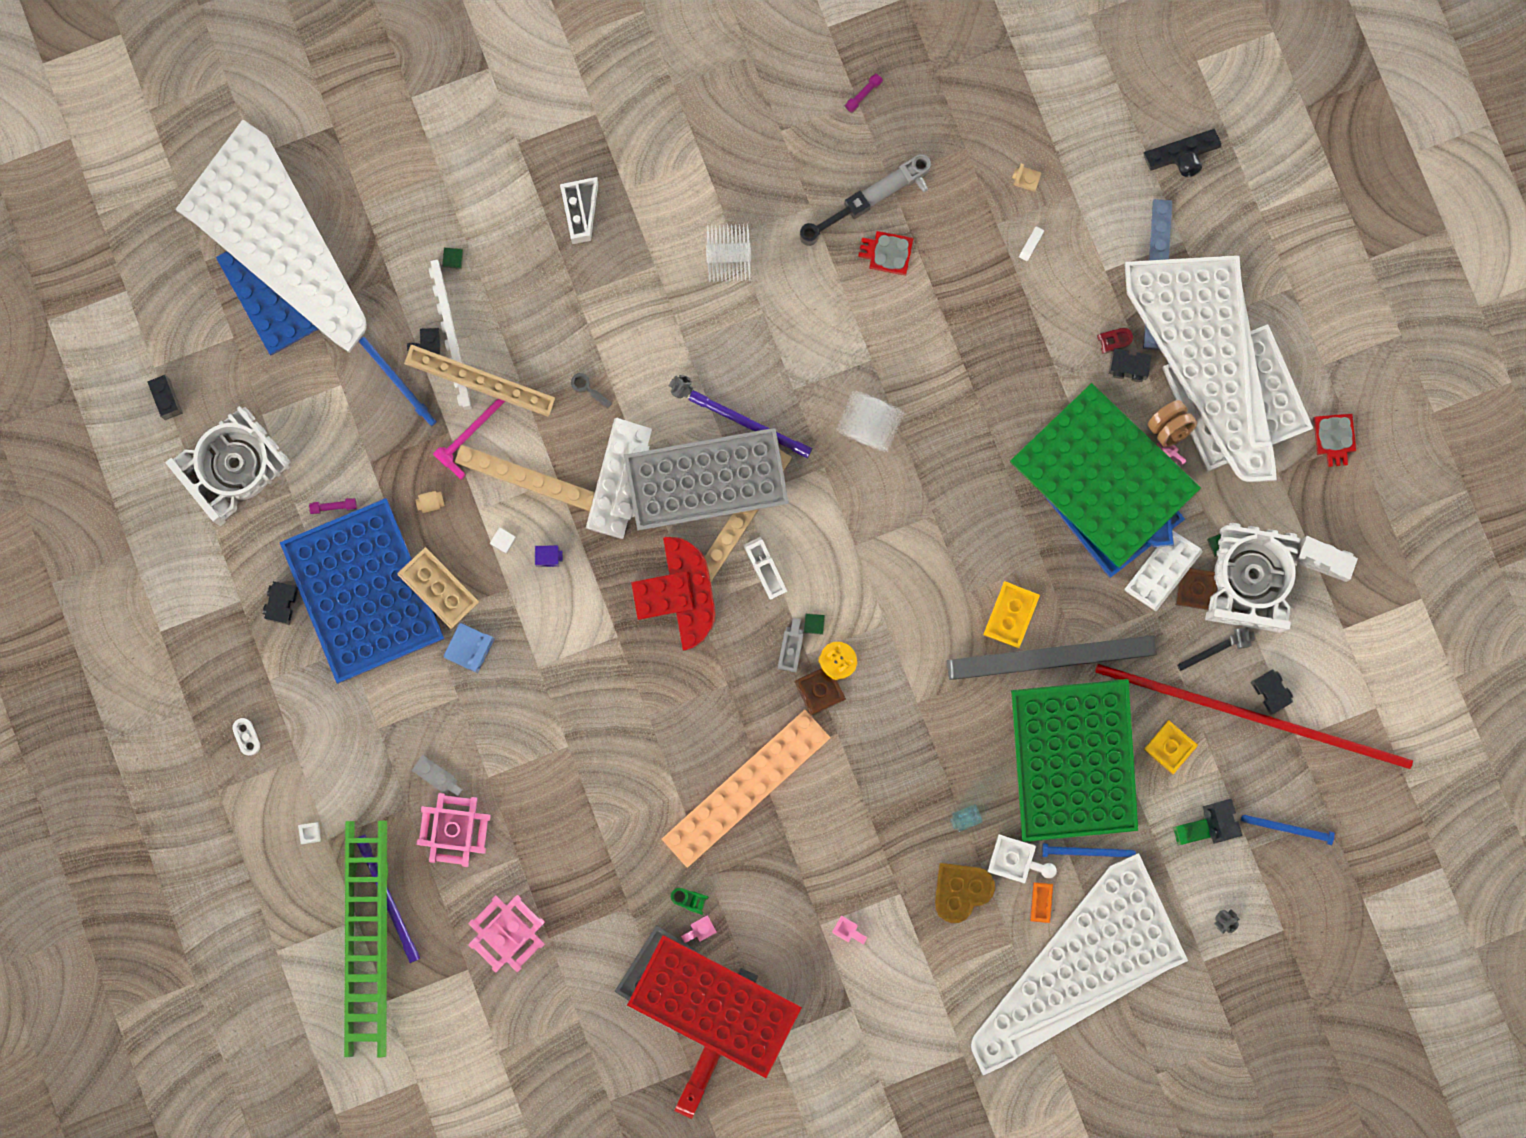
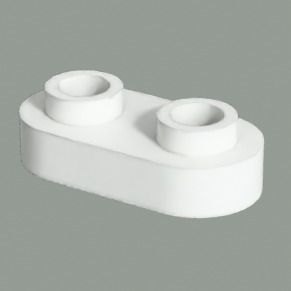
[233,718,260,756]

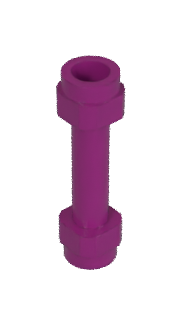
[844,73,883,113]
[309,498,357,514]

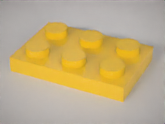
[983,581,1040,649]

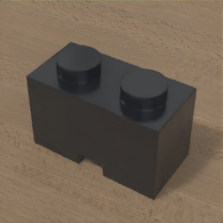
[1108,348,1152,382]
[147,375,183,420]
[262,581,298,625]
[1250,669,1293,715]
[1202,798,1243,844]

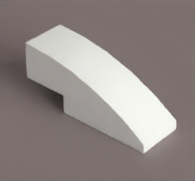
[743,537,787,600]

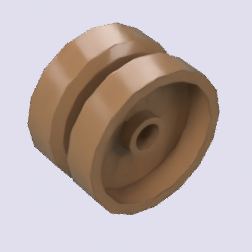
[1147,400,1198,448]

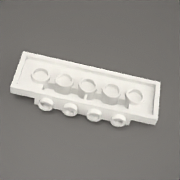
[586,418,652,539]

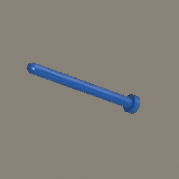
[1241,815,1335,845]
[1042,843,1136,857]

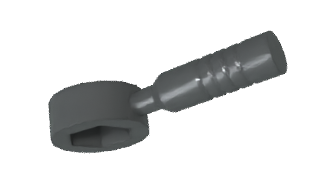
[571,373,612,409]

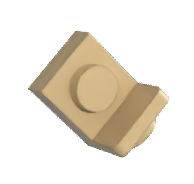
[1012,163,1041,192]

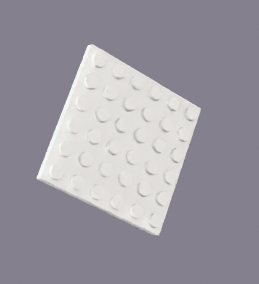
[1162,324,1313,472]

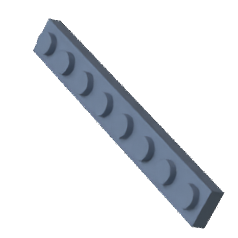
[1143,199,1172,350]

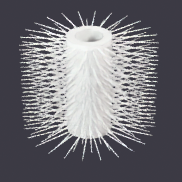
[706,224,751,282]
[837,391,904,452]

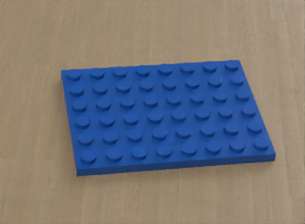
[280,498,445,684]

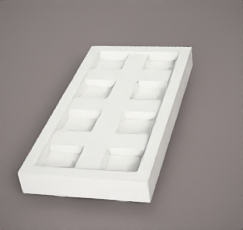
[1125,530,1203,611]

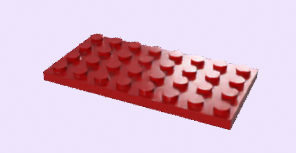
[627,935,802,1079]

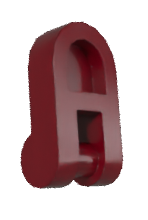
[1097,328,1133,354]

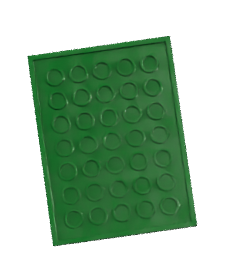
[1010,383,1201,568]
[1011,679,1138,842]

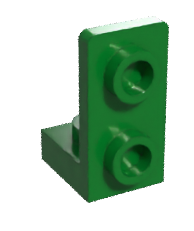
[1173,819,1211,846]

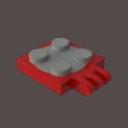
[858,231,914,276]
[1313,414,1356,467]

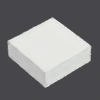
[490,527,516,554]
[298,822,321,845]

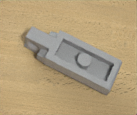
[777,618,803,673]
[411,755,463,796]

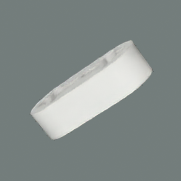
[1019,226,1044,261]

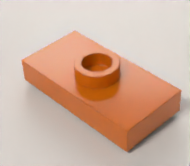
[1030,882,1053,923]

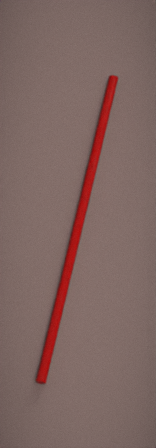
[1095,664,1413,769]

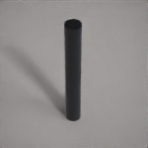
[1177,639,1232,671]

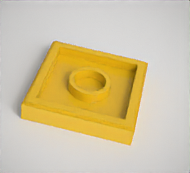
[1143,720,1198,775]

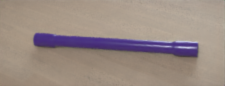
[688,390,813,459]
[356,834,421,963]

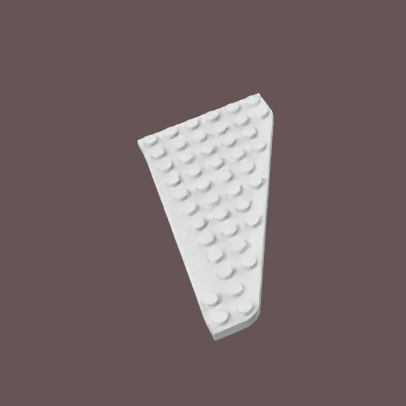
[176,120,367,353]
[1125,256,1277,482]
[971,853,1188,1075]

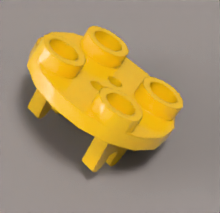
[818,642,857,680]

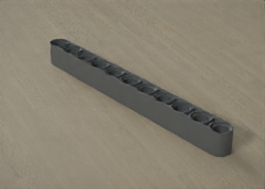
[947,636,1157,680]

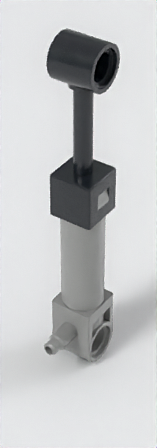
[800,154,931,246]

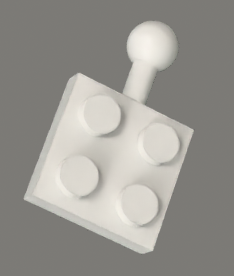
[987,835,1057,883]

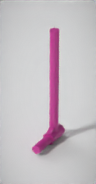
[433,399,506,480]

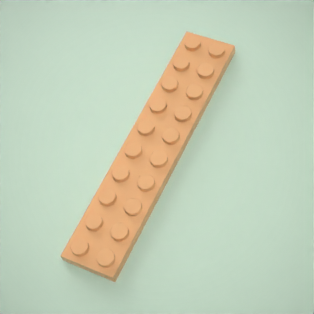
[662,710,831,868]

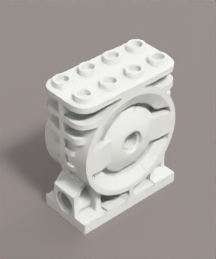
[165,406,291,526]
[1205,523,1300,633]

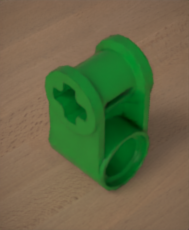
[670,888,709,915]

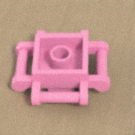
[416,793,491,867]
[468,895,545,973]

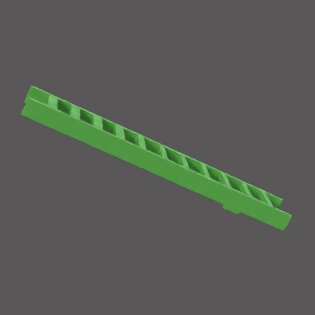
[344,821,388,1058]

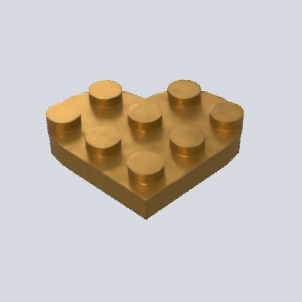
[935,863,995,923]

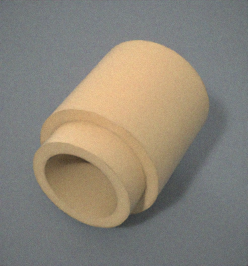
[415,491,444,513]

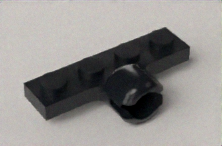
[1144,128,1222,178]

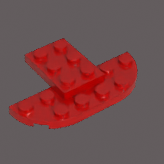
[631,537,715,651]

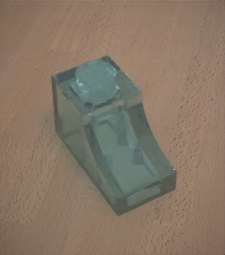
[950,804,983,832]

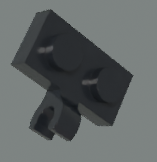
[407,328,440,355]

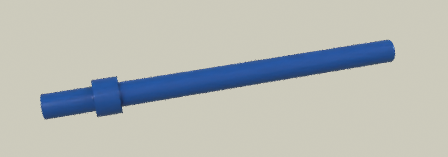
[358,337,437,426]

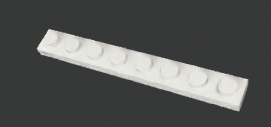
[429,260,472,410]

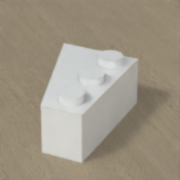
[560,177,598,244]
[1295,536,1358,582]

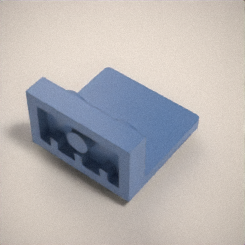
[444,623,495,674]

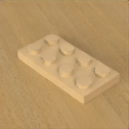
[397,547,479,629]

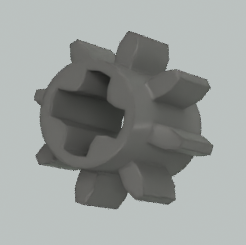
[669,375,694,399]
[1230,627,1255,649]
[1214,909,1240,934]

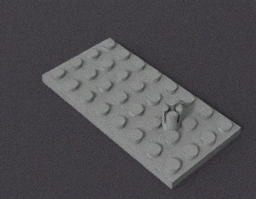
[624,428,789,531]

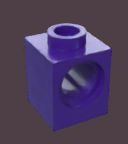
[535,545,563,567]

